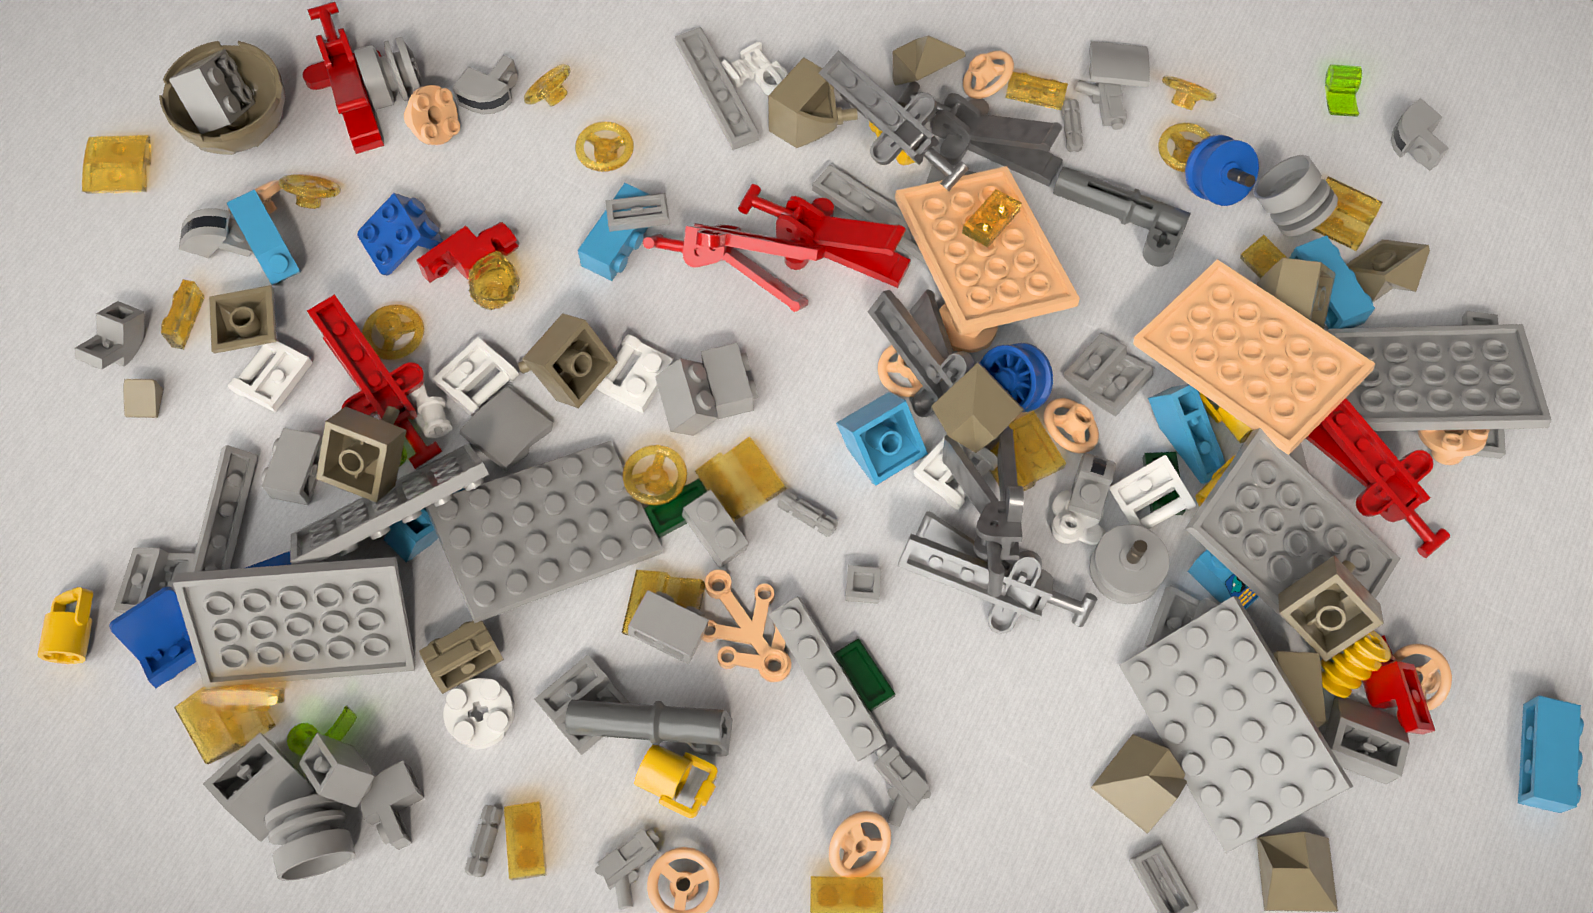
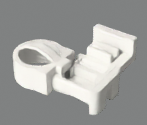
[722,42,788,95]

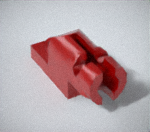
[416,222,519,283]
[1353,634,1436,735]

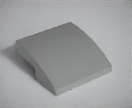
[1089,41,1150,87]
[1064,333,1153,416]
[460,387,553,471]
[113,548,195,613]
[1145,585,1219,648]
[534,655,630,755]

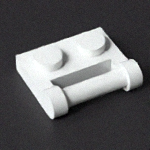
[596,334,674,413]
[432,337,519,417]
[228,341,312,412]
[914,438,998,510]
[1109,455,1197,529]

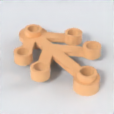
[702,570,791,682]

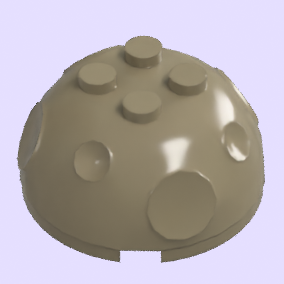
[159,41,285,155]

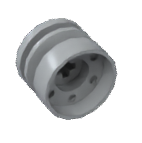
[354,36,422,110]
[1254,155,1338,237]
[264,794,355,881]

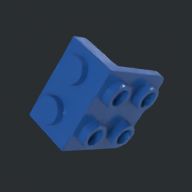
[357,193,443,276]
[109,587,197,689]

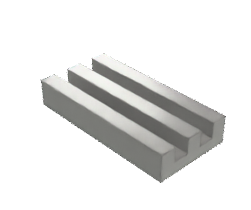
[605,193,670,232]
[1129,843,1199,913]

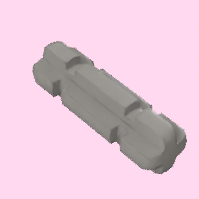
[1062,99,1083,152]
[777,491,838,537]
[465,805,503,877]

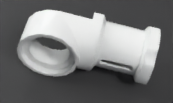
[410,383,452,438]

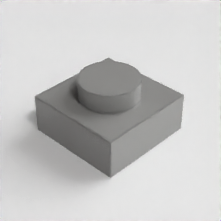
[845,565,881,604]

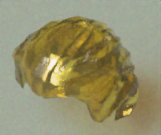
[467,251,520,311]

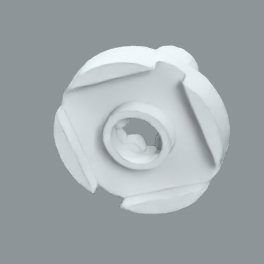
[443,678,515,749]

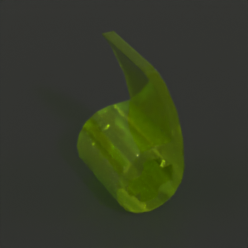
[1325,64,1362,117]
[287,705,357,758]

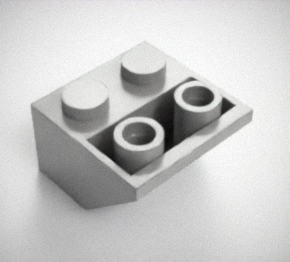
[169,49,255,134]
[1324,696,1410,785]
[203,733,316,842]

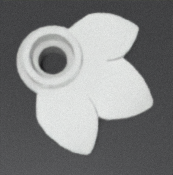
[1051,490,1106,545]

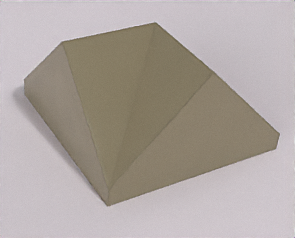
[892,35,966,86]
[1346,239,1430,302]
[209,285,277,354]
[931,362,1024,453]
[1091,734,1187,833]
[1256,831,1338,912]

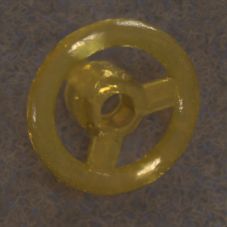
[524,64,571,107]
[1162,75,1217,110]
[575,122,634,172]
[1158,123,1212,173]
[278,175,341,209]
[362,305,424,360]
[622,445,687,505]

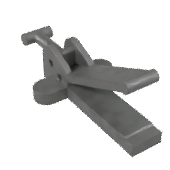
[819,50,969,191]
[898,81,1063,187]
[867,289,1010,451]
[942,429,1024,597]
[898,511,1098,634]

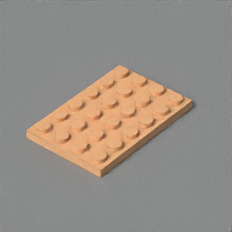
[895,166,1080,335]
[1133,259,1375,455]

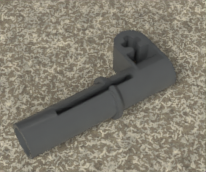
[1053,166,1191,267]
[565,699,733,757]

